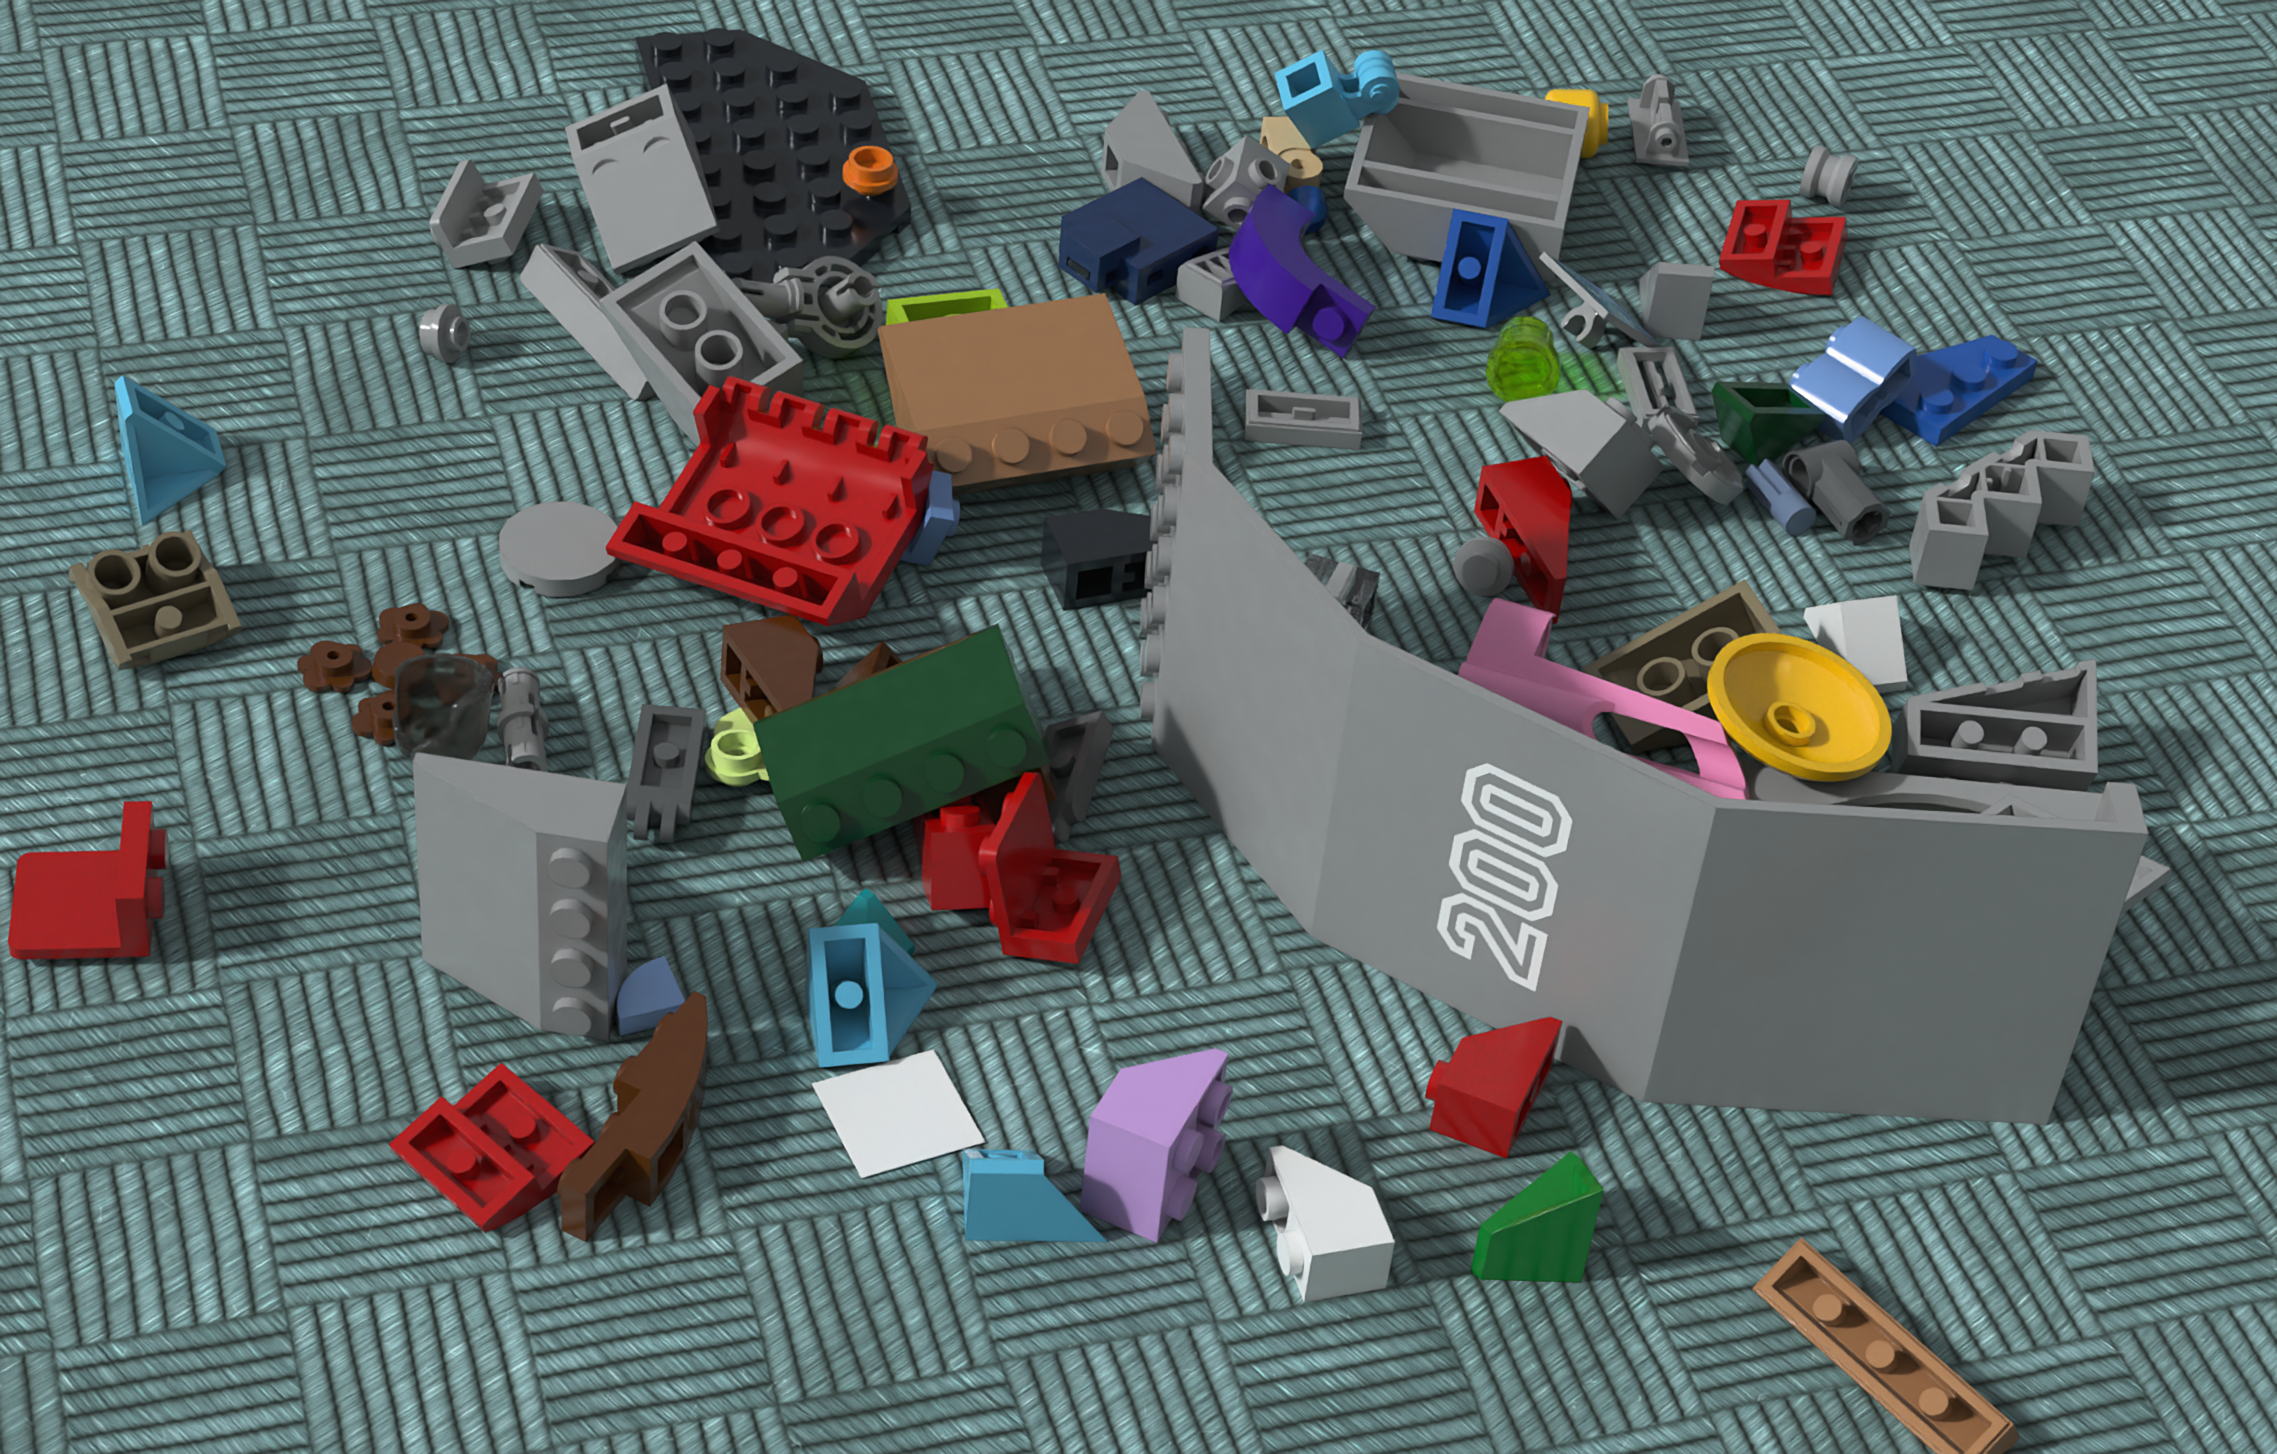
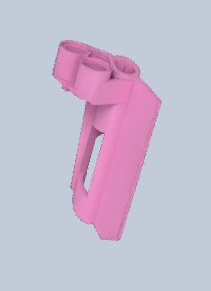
[1458,598,1751,800]

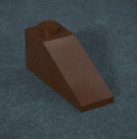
[720,615,823,724]

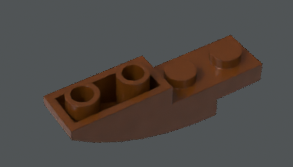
[557,991,708,1242]

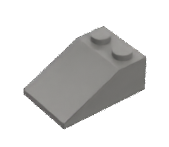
[599,241,803,447]

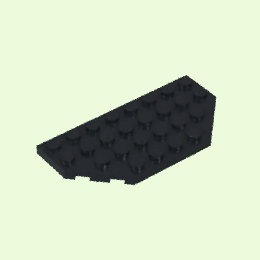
[635,28,911,288]

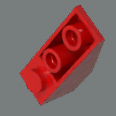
[913,791,996,911]

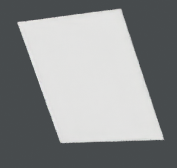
[812,1049,985,1179]

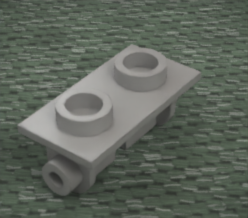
[1627,74,1689,167]

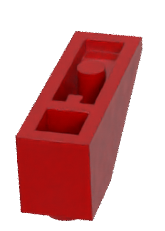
[1474,455,1573,624]

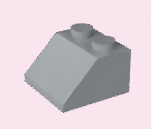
[1499,389,1665,520]

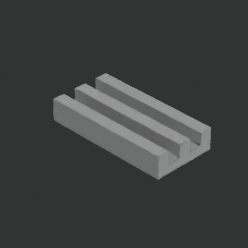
[1616,347,1699,434]
[1244,389,1362,450]

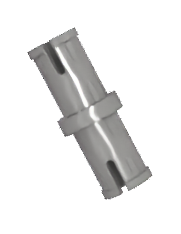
[497,667,549,772]

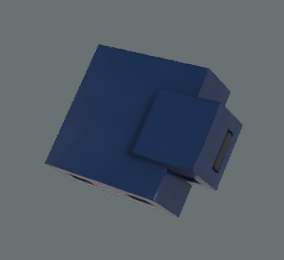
[1058,177,1219,306]

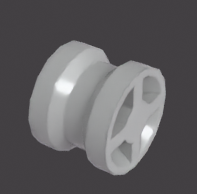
[1799,144,1858,208]

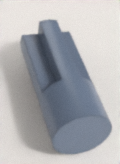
[1745,459,1816,536]

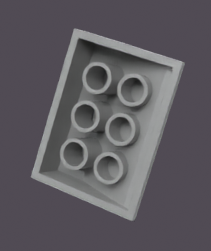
[413,752,627,1041]

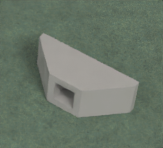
[1101,90,1207,215]

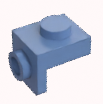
[900,471,960,566]

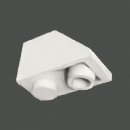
[1256,1145,1395,1302]

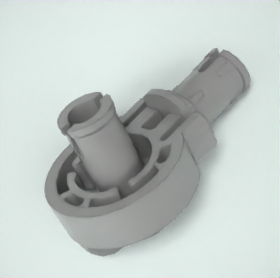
[731,256,883,358]

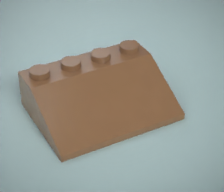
[878,293,1157,496]

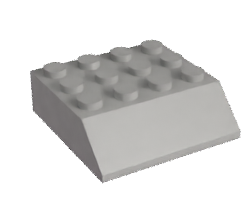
[1343,72,1590,283]

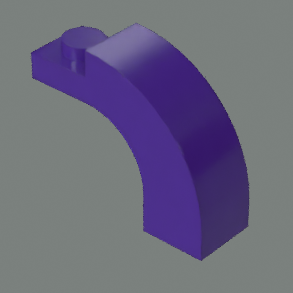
[1228,184,1376,358]

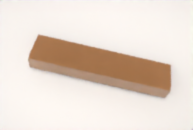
[1752,1237,2020,1454]

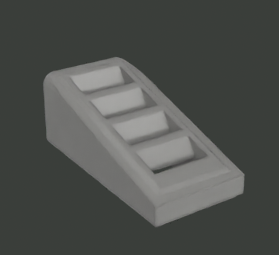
[1175,247,1249,322]

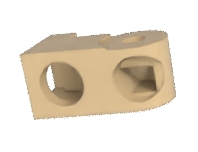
[1259,116,1323,194]

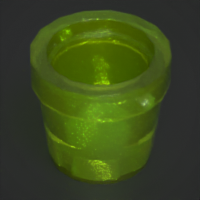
[1486,316,1561,402]

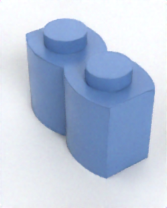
[1790,316,1917,444]

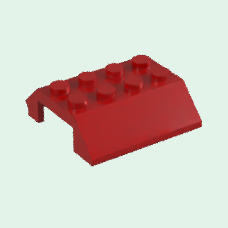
[605,376,935,627]

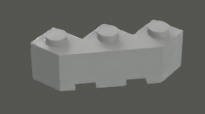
[1909,430,2095,590]

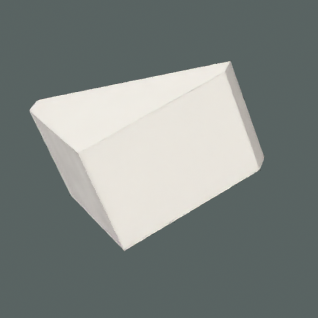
[1803,595,1908,693]

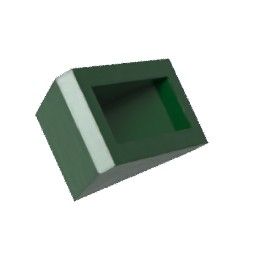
[1711,381,1826,467]

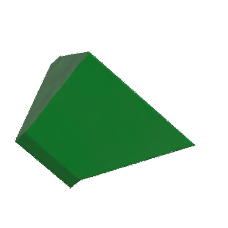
[1470,1151,1604,1283]

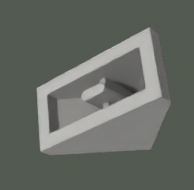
[1639,262,1715,341]

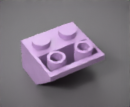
[1079,1048,1233,1243]

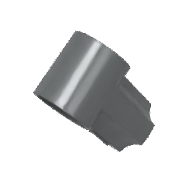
[1782,439,1891,546]

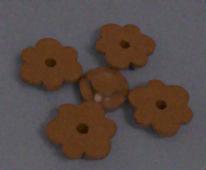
[297,603,504,745]

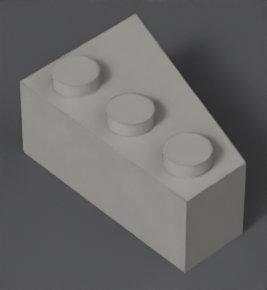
[1891,659,2098,792]

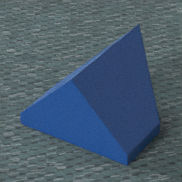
[1431,208,1551,329]

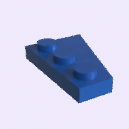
[1879,335,2038,447]

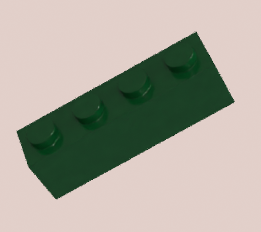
[753,623,1050,862]

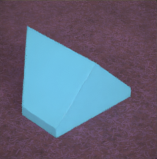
[114,375,227,526]
[805,923,939,1067]
[963,1149,1108,1242]

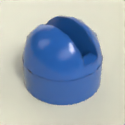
[1286,186,1328,235]

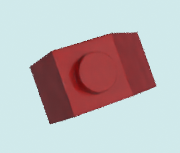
[1425,1017,1563,1159]

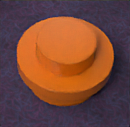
[842,146,898,196]

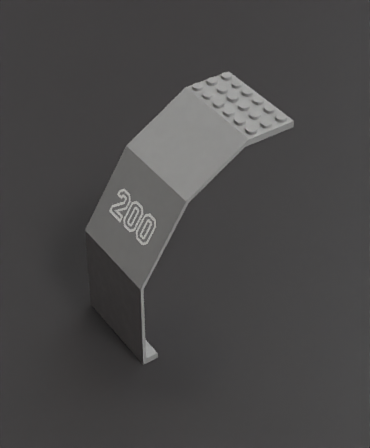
[1139,327,2149,1125]

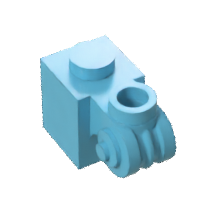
[1274,49,1400,150]

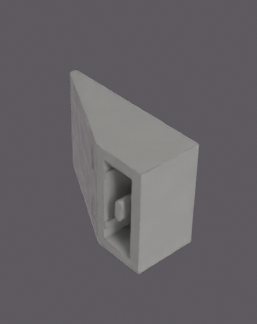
[565,84,720,275]

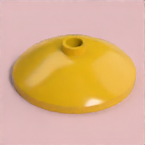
[1707,633,1892,782]

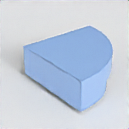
[617,956,685,1036]

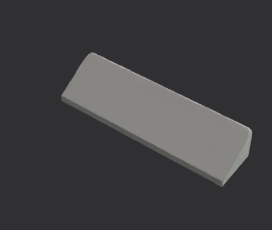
[520,244,657,401]

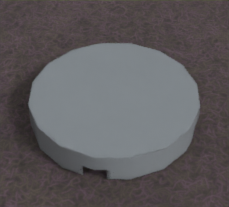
[1647,405,1744,505]
[499,502,622,597]

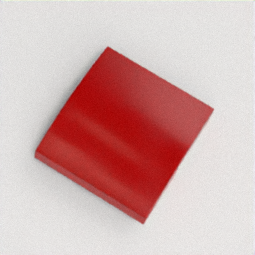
[1719,199,1848,295]
[388,1063,595,1233]

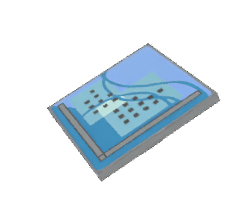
[1539,252,1663,349]

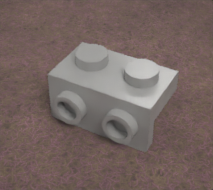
[429,159,544,269]

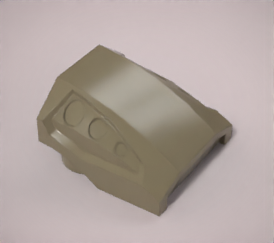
[68,530,242,670]

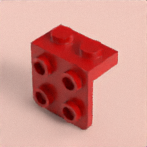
[978,772,1121,964]
[8,801,169,960]

